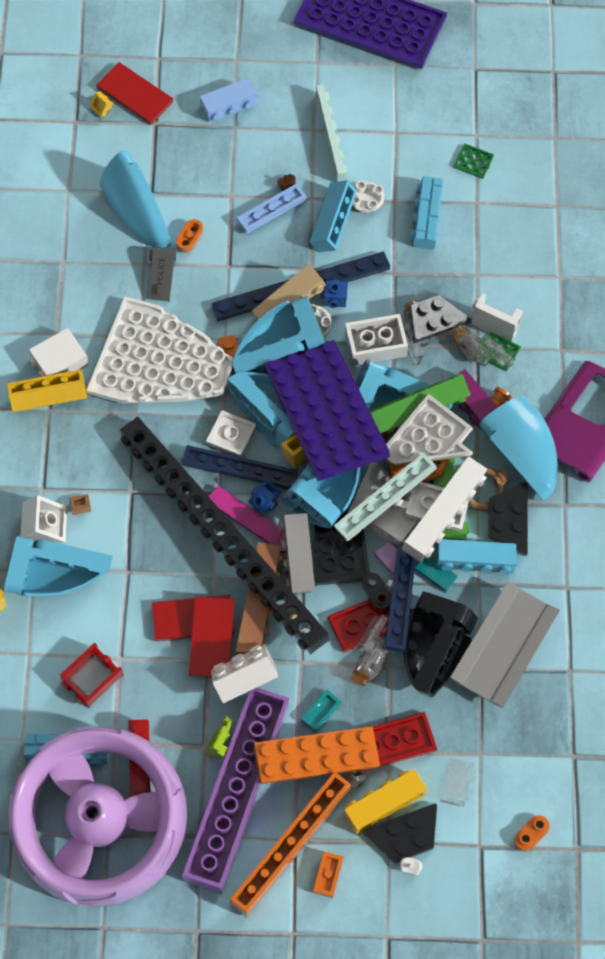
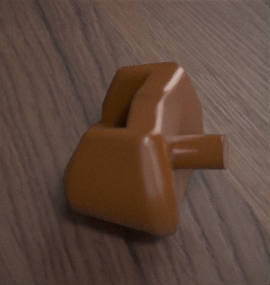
[277,174,296,191]

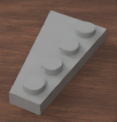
[345,462,392,537]

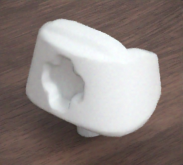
[400,857,422,875]

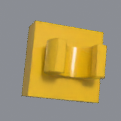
[90,91,113,117]

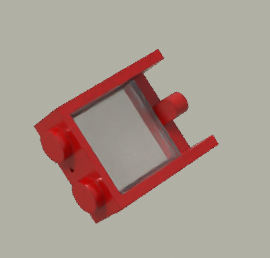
[60,642,124,708]

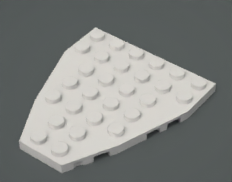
[86,296,234,404]

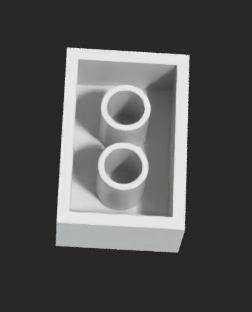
[344,314,408,366]
[211,645,278,703]

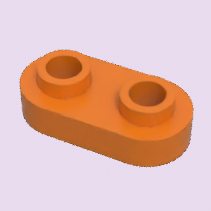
[176,219,203,253]
[514,815,550,852]

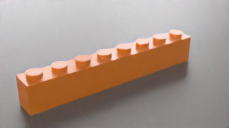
[230,772,351,918]

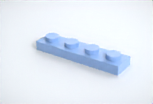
[237,183,307,234]

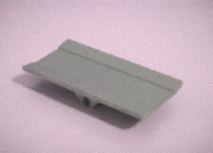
[450,581,560,708]

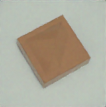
[69,494,91,515]

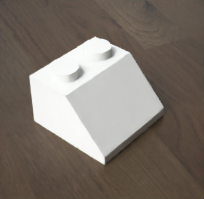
[20,495,67,543]

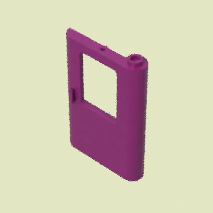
[544,361,605,482]

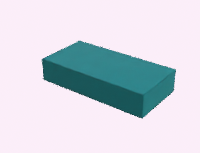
[415,556,458,593]
[301,689,342,733]

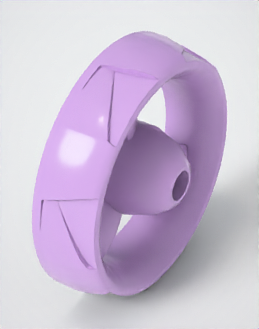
[8,727,187,907]

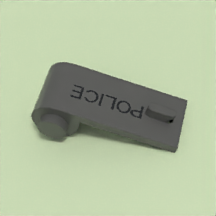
[148,247,176,301]

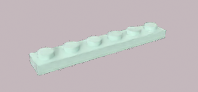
[316,84,347,182]
[334,453,437,542]

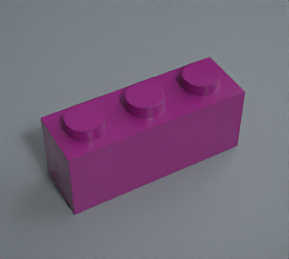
[457,369,498,430]

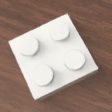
[206,410,256,457]

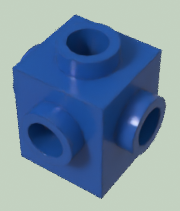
[321,280,348,308]
[248,481,282,514]

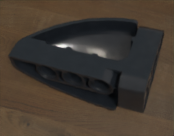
[403,591,478,698]

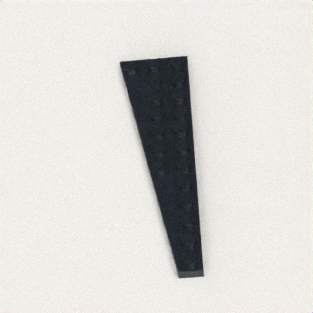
[313,486,370,586]

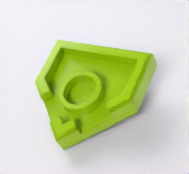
[204,716,233,760]

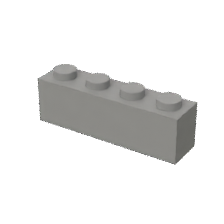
[278,513,315,594]

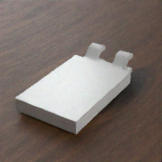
[392,482,469,532]

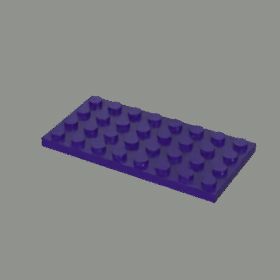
[294,0,447,69]
[264,340,390,482]

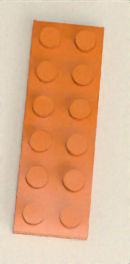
[253,726,380,785]

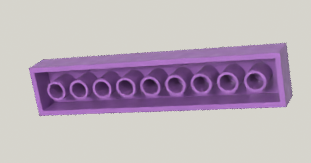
[182,687,289,894]

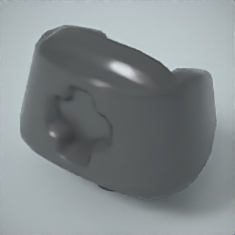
[345,771,366,788]

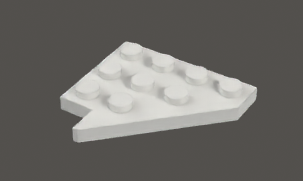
[386,394,473,466]

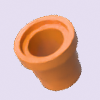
[491,387,512,407]

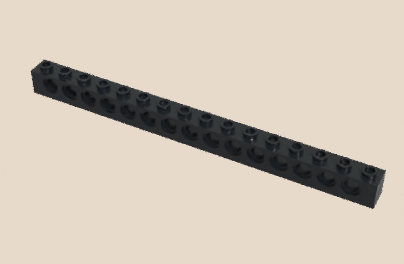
[120,417,329,655]

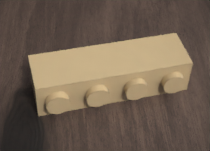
[252,264,326,319]

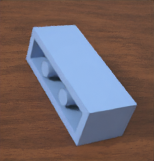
[200,78,257,122]

